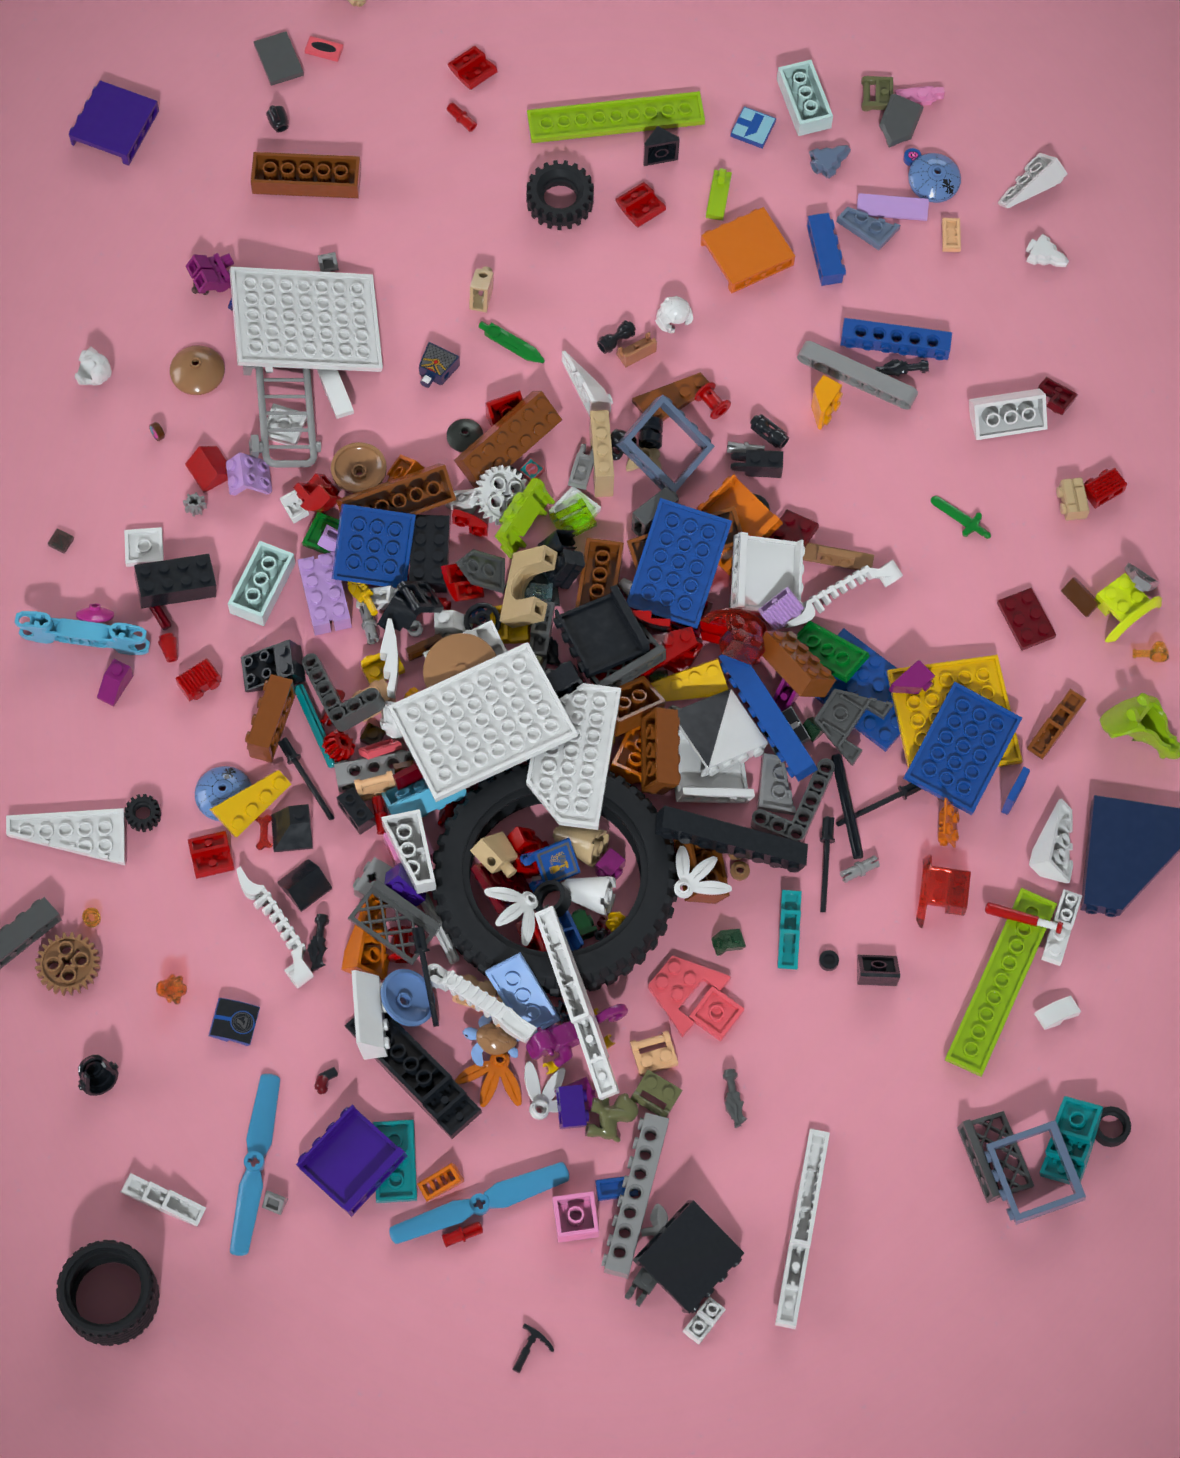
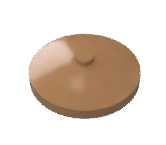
[423,633,497,688]

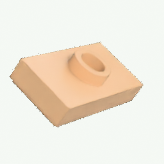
[942,218,961,252]

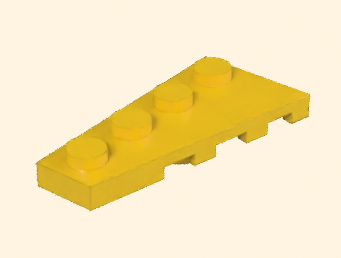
[650,658,729,701]
[209,770,291,837]

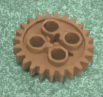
[35,932,101,996]

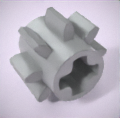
[183,492,207,517]

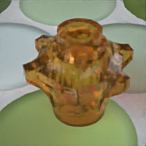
[156,974,187,1004]

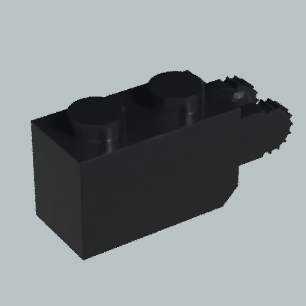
[731,450,783,478]

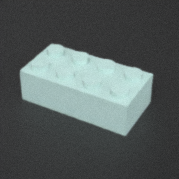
[777,60,833,136]
[228,541,296,626]

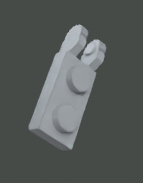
[568,444,594,490]

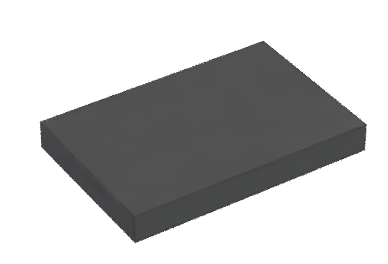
[253,32,304,86]

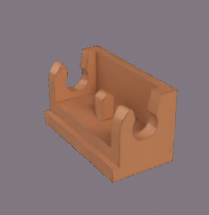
[616,332,657,368]

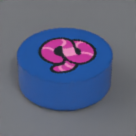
[903,148,922,166]

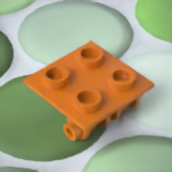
[938,798,960,848]

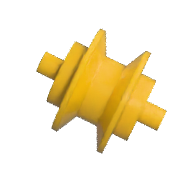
[605,911,626,932]

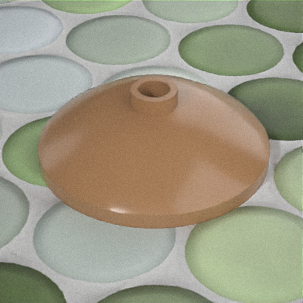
[170,345,225,395]
[331,442,387,493]

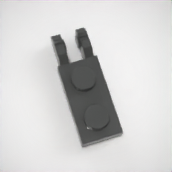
[625,1267,657,1307]

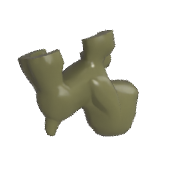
[585,1093,639,1142]

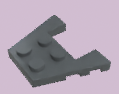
[814,689,893,766]

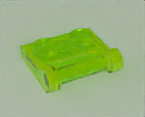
[549,498,597,536]

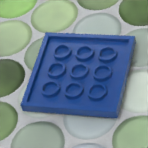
[331,504,416,588]

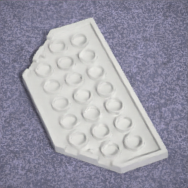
[526,683,621,830]

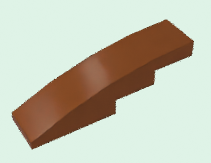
[1027,689,1086,760]

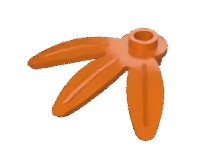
[455,1053,522,1107]

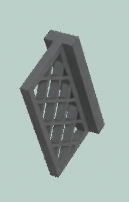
[577,621,666,687]
[348,879,441,965]
[957,1111,1034,1203]

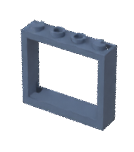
[616,395,715,493]
[984,1120,1086,1225]

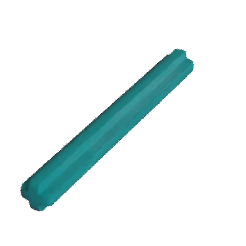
[295,684,338,768]

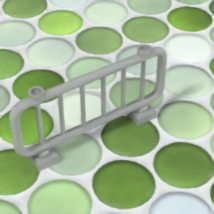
[243,366,321,468]

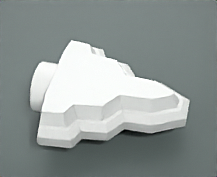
[1026,234,1069,267]

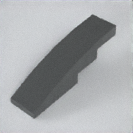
[529,601,555,673]

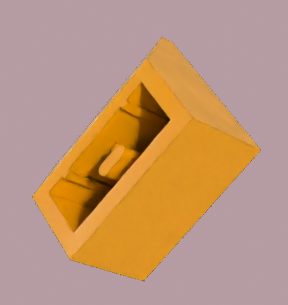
[811,375,843,430]

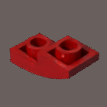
[452,509,488,537]

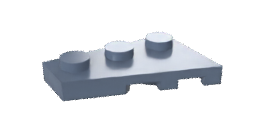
[836,207,901,250]

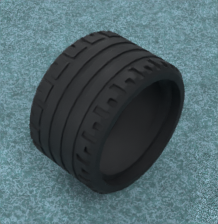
[56,1240,160,1346]

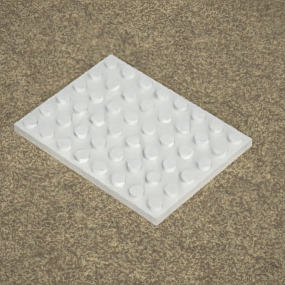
[229,267,383,372]
[388,642,578,802]

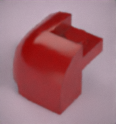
[293,473,341,512]
[507,826,549,878]

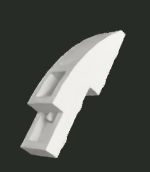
[1041,889,1082,966]

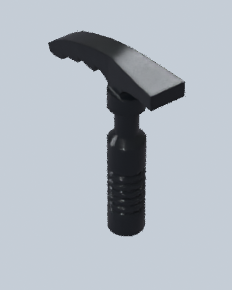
[512,1323,554,1373]

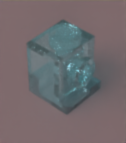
[525,583,553,602]

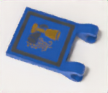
[520,837,581,893]

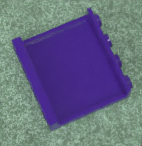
[69,80,159,166]
[296,1104,408,1217]

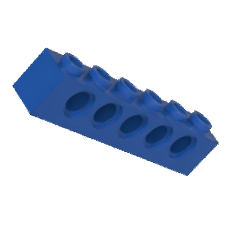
[840,318,952,360]

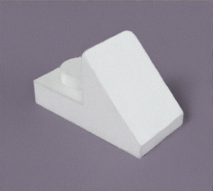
[445,489,478,515]

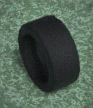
[533,880,571,918]
[1095,1106,1132,1147]

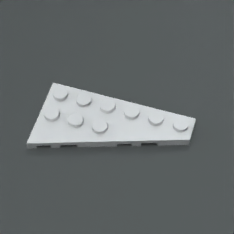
[6,808,125,865]

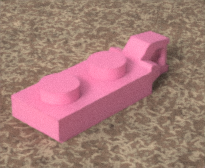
[894,86,945,106]

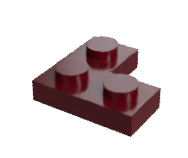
[1038,377,1078,415]

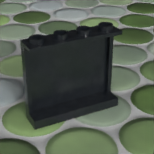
[553,584,650,679]
[633,1200,744,1314]

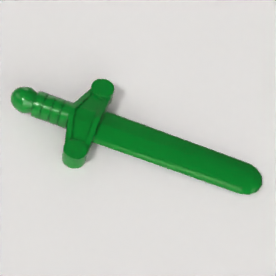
[931,496,991,539]

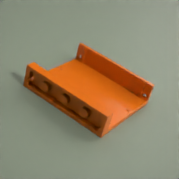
[696,474,783,576]

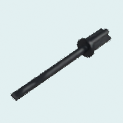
[278,737,334,820]
[836,783,922,827]
[820,816,835,912]
[412,926,439,1027]

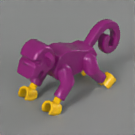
[526,1004,628,1075]

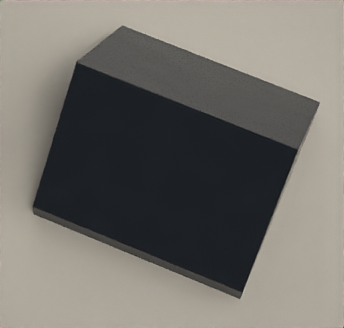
[643,126,680,166]
[277,859,332,912]
[857,955,900,986]

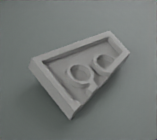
[1124,562,1160,592]
[757,753,796,815]

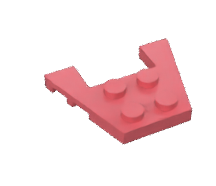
[648,955,731,1037]

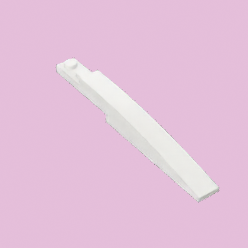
[534,906,620,1100]
[775,1129,830,1329]

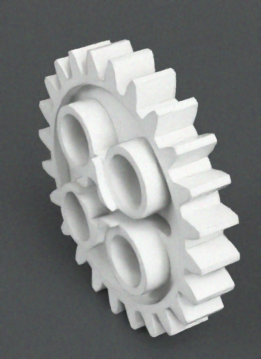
[474,465,527,526]

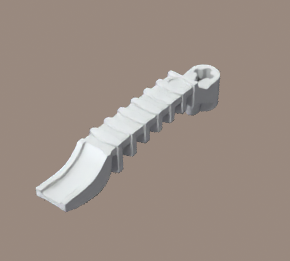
[784,560,903,628]
[237,866,314,989]
[428,963,537,1043]

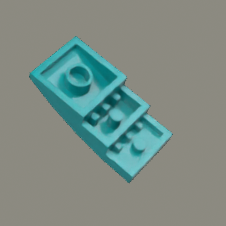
[1040,1096,1103,1185]

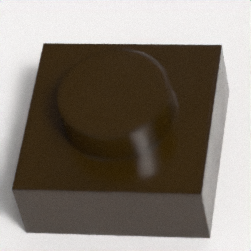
[360,723,386,745]

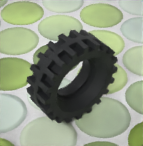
[526,160,594,230]

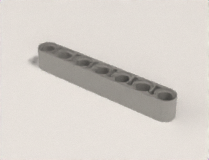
[797,341,918,410]

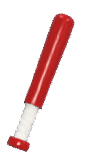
[985,902,1063,934]

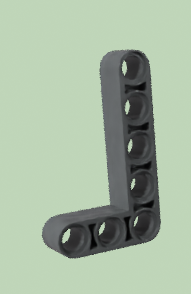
[302,653,385,731]
[751,758,835,843]

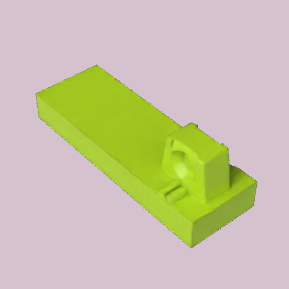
[706,168,732,221]

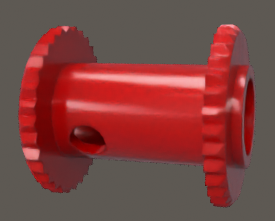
[695,382,731,419]
[388,926,414,963]

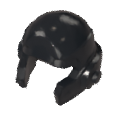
[78,1055,119,1096]

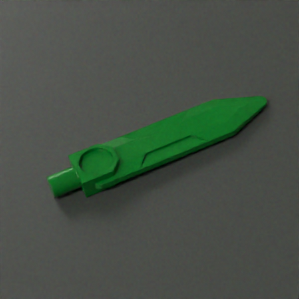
[478,321,545,363]

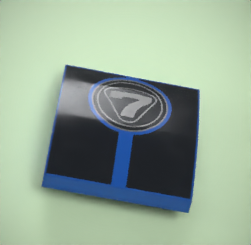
[208,998,260,1046]

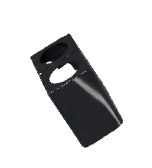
[537,529,577,556]
[377,590,418,631]

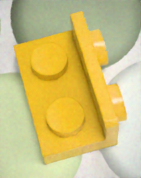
[361,653,405,685]

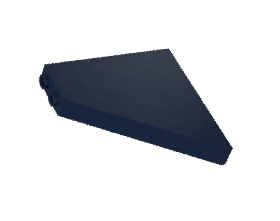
[1080,795,1180,917]

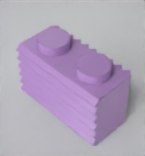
[758,587,804,631]

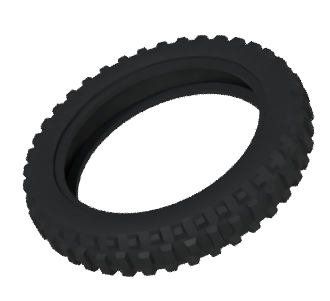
[432,761,679,997]

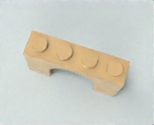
[589,410,614,497]
[499,545,558,628]

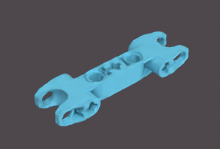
[14,611,150,655]

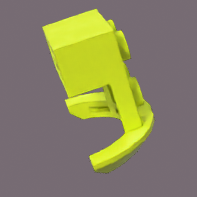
[1095,573,1162,642]

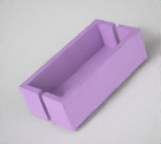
[297,552,352,636]

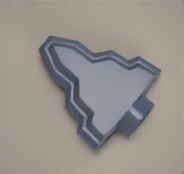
[809,145,851,178]

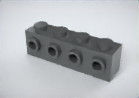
[0,897,62,969]

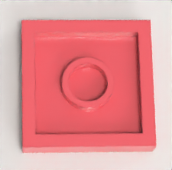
[689,986,744,1041]

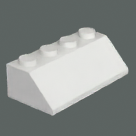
[969,388,1048,440]
[352,970,390,1060]

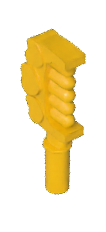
[347,581,378,616]

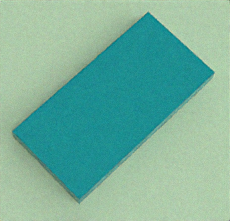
[373,1120,417,1203]

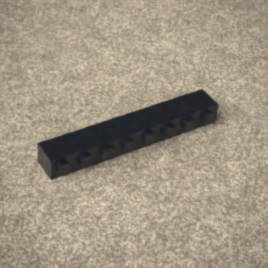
[655,806,808,873]

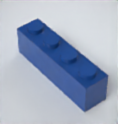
[806,213,846,286]

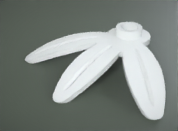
[674,846,732,899]
[484,887,538,946]
[524,1061,566,1120]

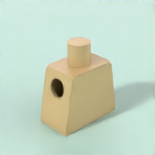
[469,267,494,313]
[470,831,518,878]

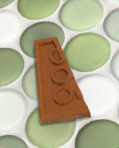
[632,372,709,421]

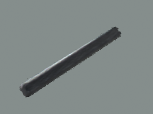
[831,754,863,860]

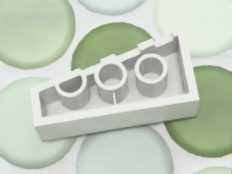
[381,809,436,894]

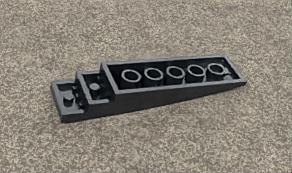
[344,1012,482,1139]

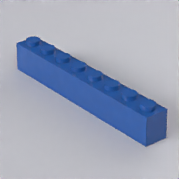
[718,645,818,782]

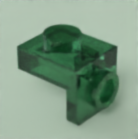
[711,929,746,956]

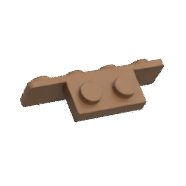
[803,543,874,571]

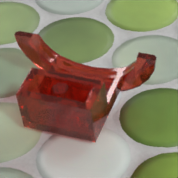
[701,608,767,666]
[916,854,971,928]

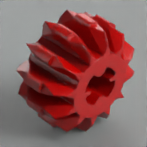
[322,729,356,762]

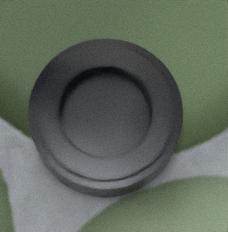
[819,950,839,971]

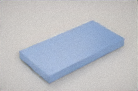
[485,952,561,1035]

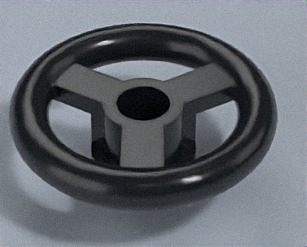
[464,603,501,632]

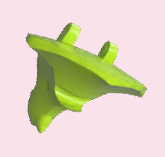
[1099,693,1180,759]

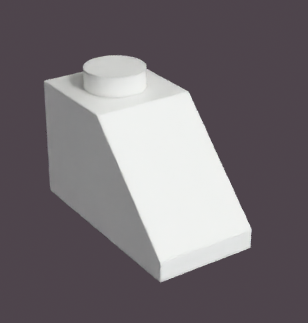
[434,610,473,636]

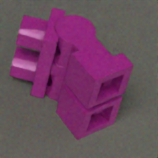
[186,253,234,293]

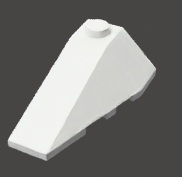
[998,153,1068,208]
[562,351,613,417]
[1029,799,1073,884]

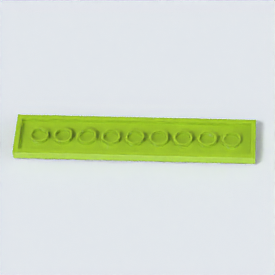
[527,91,705,143]
[945,888,1057,1077]

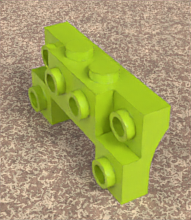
[495,478,555,559]

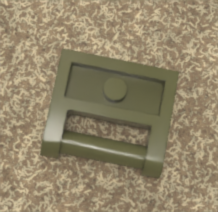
[861,76,893,111]
[630,1070,683,1118]

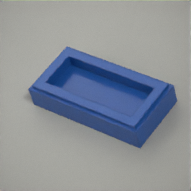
[595,1175,638,1201]

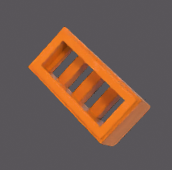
[417,1163,464,1202]

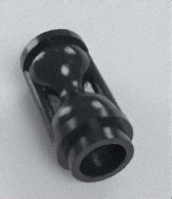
[597,320,636,354]
[750,414,789,449]

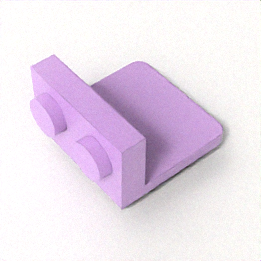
[226,452,272,496]

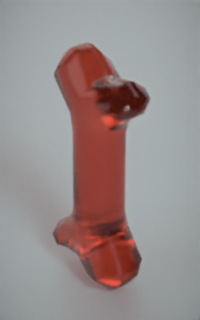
[255,814,273,850]

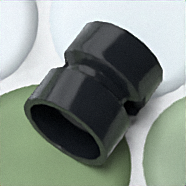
[639,416,663,449]

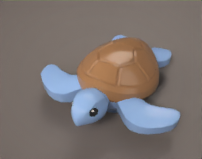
[463,1015,520,1067]

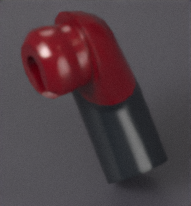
[595,917,609,940]
[314,1067,338,1094]

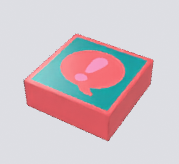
[518,458,545,482]

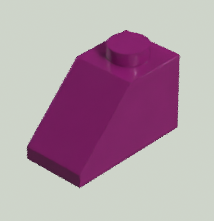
[97,659,133,707]
[889,660,935,694]
[773,678,799,712]

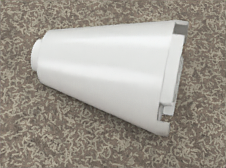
[561,876,616,916]

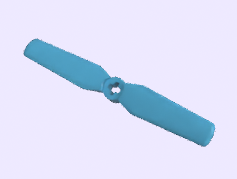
[230,1074,280,1256]
[389,1162,569,1244]

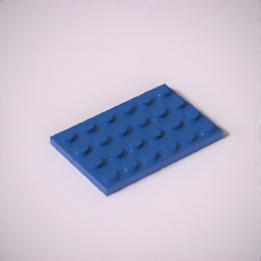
[626,498,732,629]
[814,628,900,752]
[903,682,1022,815]

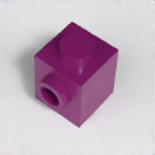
[595,848,626,880]

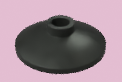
[447,419,483,452]

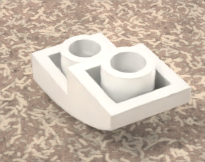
[1034,996,1081,1030]
[683,1296,726,1345]

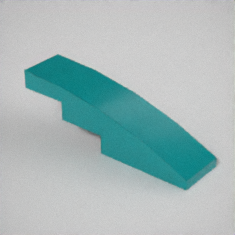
[778,890,802,970]

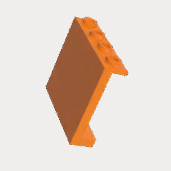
[701,207,795,294]

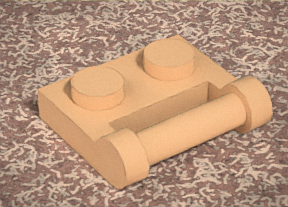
[354,770,396,801]
[630,1031,678,1076]

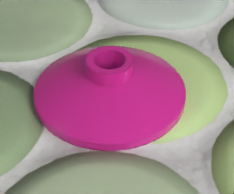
[76,603,114,623]

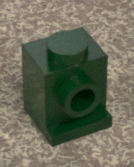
[571,909,598,941]

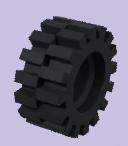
[125,794,161,832]

